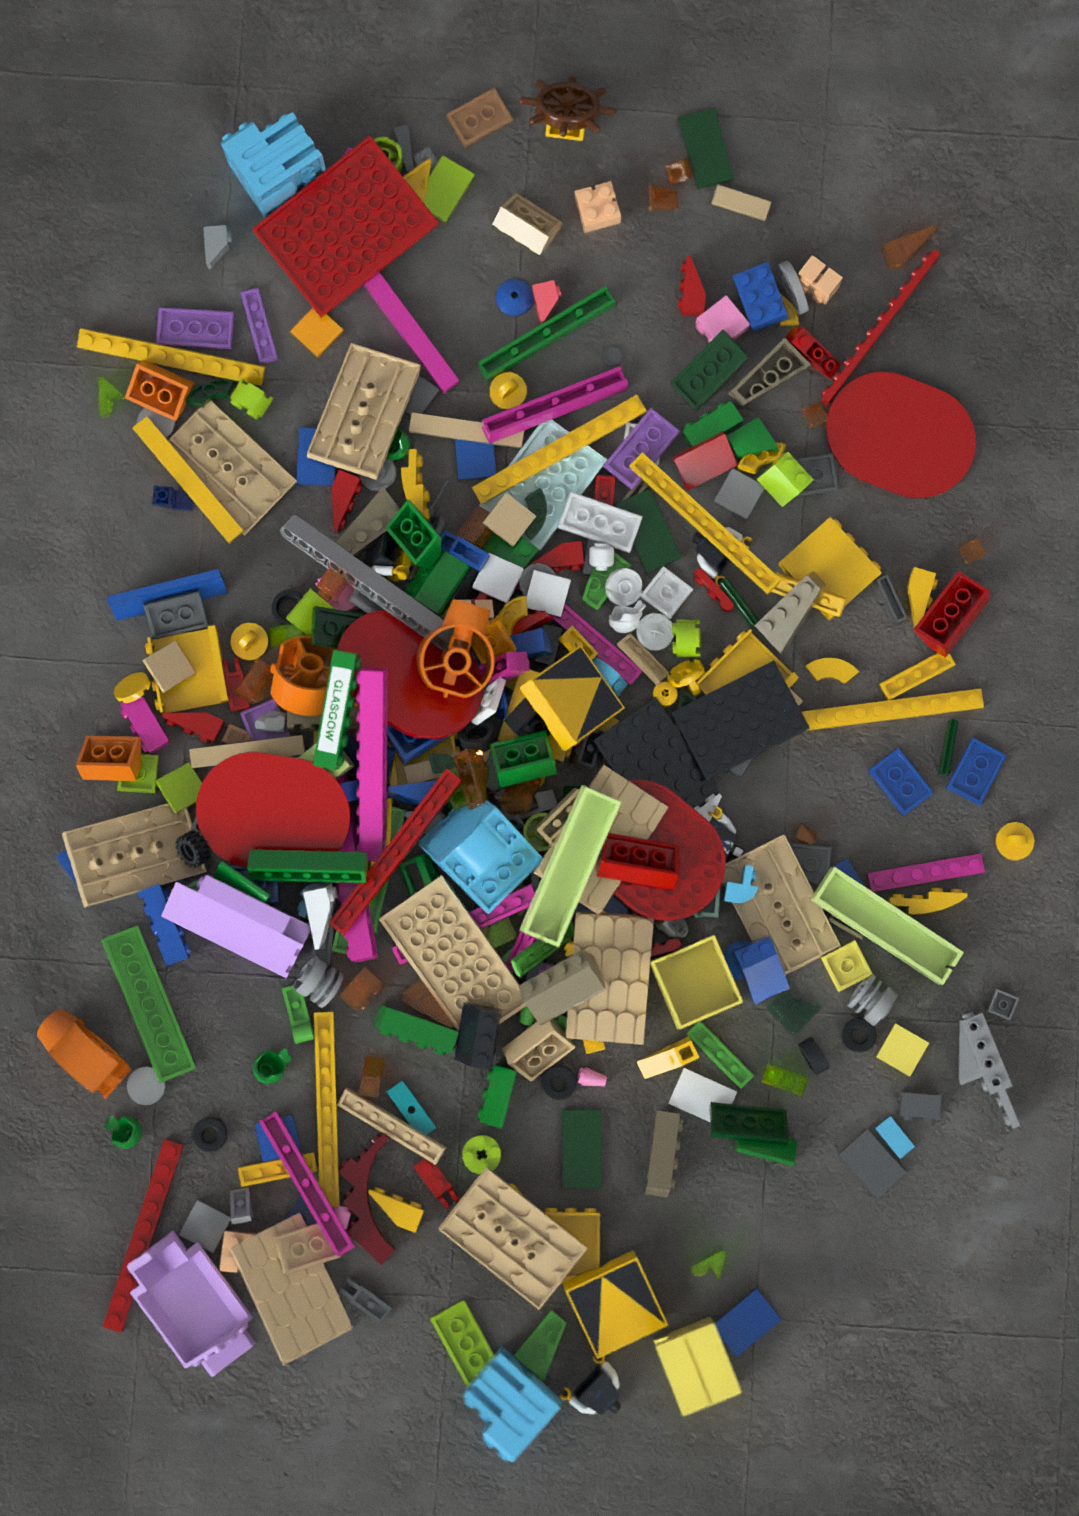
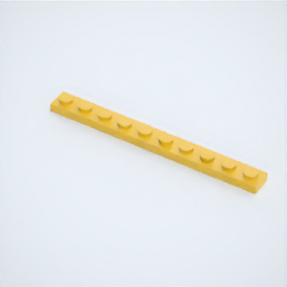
[77,328,266,386]
[472,395,647,505]
[629,452,781,595]
[802,689,984,731]
[314,1012,340,1208]

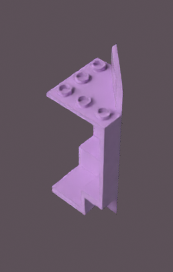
[161,874,311,978]
[126,1230,256,1377]

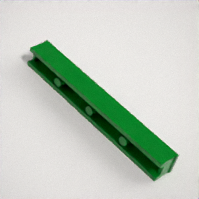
[478,286,616,383]

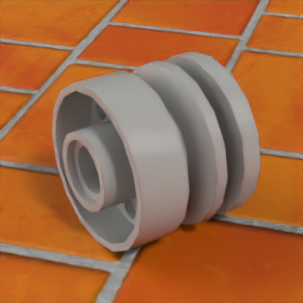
[293,956,344,1008]
[847,974,899,1026]

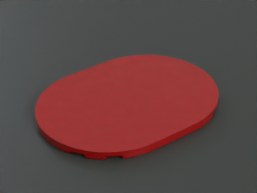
[826,372,976,499]
[337,610,483,739]
[196,752,351,867]
[613,779,726,921]

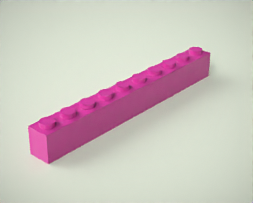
[356,667,387,862]
[336,773,378,963]

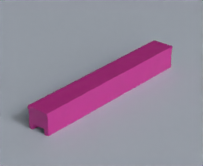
[363,272,459,394]
[482,366,628,444]
[259,1111,356,1257]

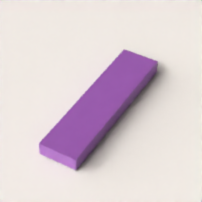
[240,287,279,365]

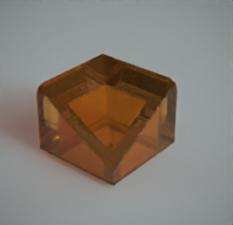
[665,158,692,184]
[802,404,828,428]
[959,538,986,565]
[795,823,817,845]

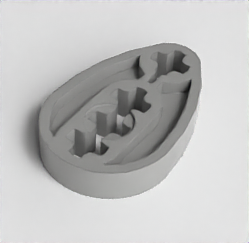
[777,261,809,315]

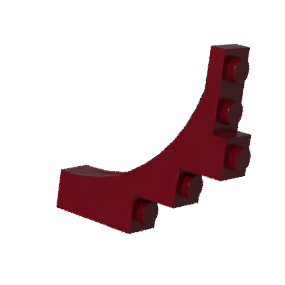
[338,1134,395,1265]

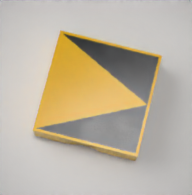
[520,645,625,751]
[563,1250,668,1359]

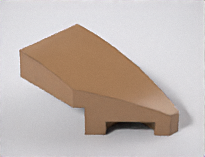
[221,723,251,744]

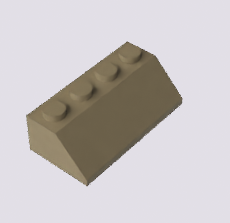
[519,949,606,1025]

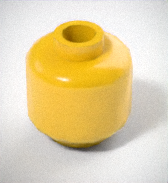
[652,681,678,708]

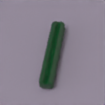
[719,578,760,627]
[938,719,959,776]

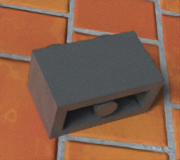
[898,1092,941,1122]

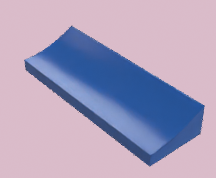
[107,569,227,621]

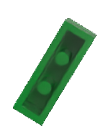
[682,401,743,448]

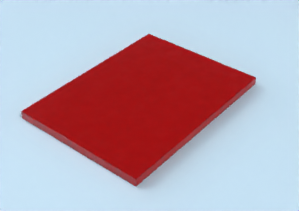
[251,135,440,318]

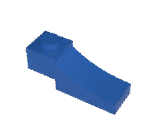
[441,530,490,572]

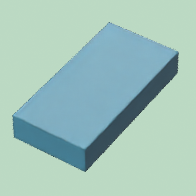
[875,1116,915,1159]

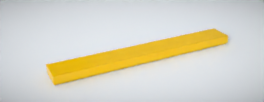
[132,416,244,544]

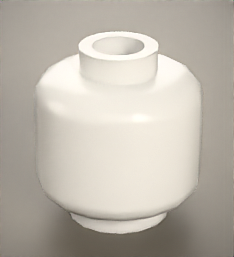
[589,542,614,571]

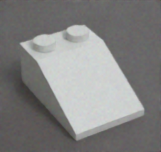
[303,882,338,949]

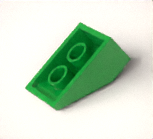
[474,527,539,569]

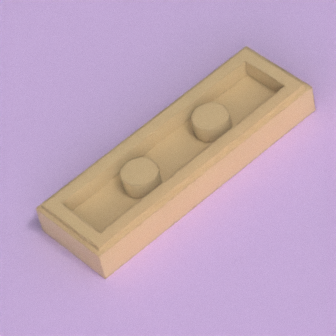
[712,185,771,221]
[617,633,670,685]

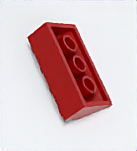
[913,571,990,658]
[597,833,679,890]

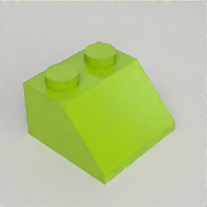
[756,452,814,507]

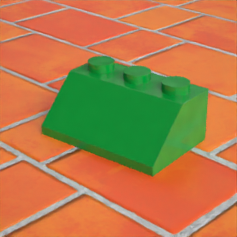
[385,499,441,569]
[405,549,470,615]
[490,731,557,788]
[213,862,273,905]
[477,1065,517,1129]
[734,1136,797,1166]

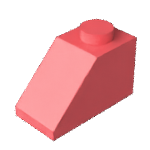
[532,280,561,325]

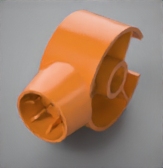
[416,599,494,698]
[270,636,360,716]
[37,1009,132,1099]

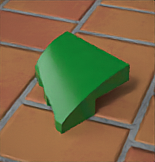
[726,417,779,457]

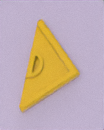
[403,158,431,204]

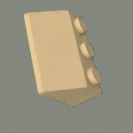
[493,193,563,255]
[502,1019,576,1082]

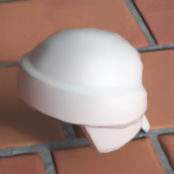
[609,600,646,633]

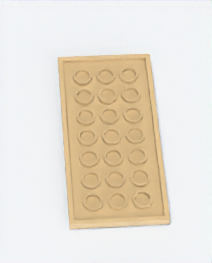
[379,875,526,1032]

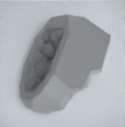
[255,711,287,733]
[654,919,688,939]

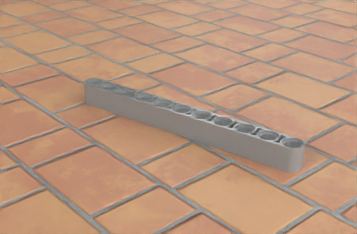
[280,515,454,651]

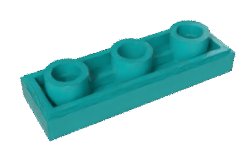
[387,1080,437,1135]

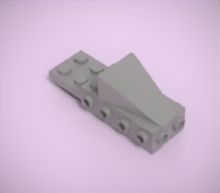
[958,1011,1020,1129]

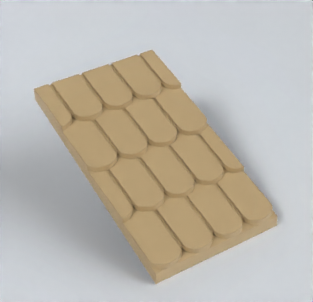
[307,343,421,480]
[167,401,297,536]
[534,765,668,914]
[62,803,207,908]
[722,834,841,975]
[566,910,654,1045]
[439,1167,587,1310]
[230,1213,352,1365]

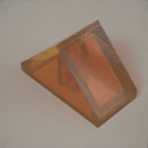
[648,184,678,211]

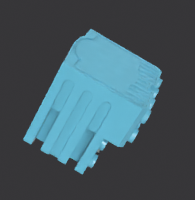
[221,112,326,218]
[418,790,543,914]
[463,1346,562,1462]

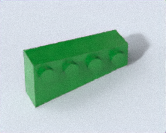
[373,1005,459,1056]

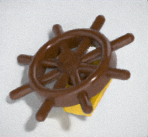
[519,76,617,141]

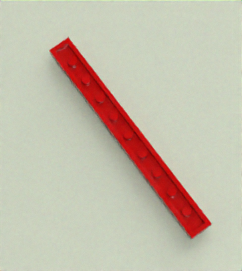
[821,249,940,406]
[328,768,463,936]
[103,1139,183,1333]

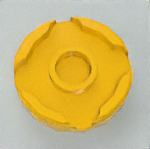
[114,672,151,703]

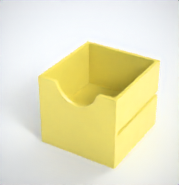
[650,935,743,1030]
[653,1317,742,1416]

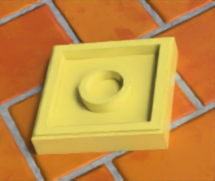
[821,940,873,992]
[876,1023,929,1077]

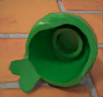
[386,427,410,461]
[253,1048,293,1084]
[104,1115,142,1149]

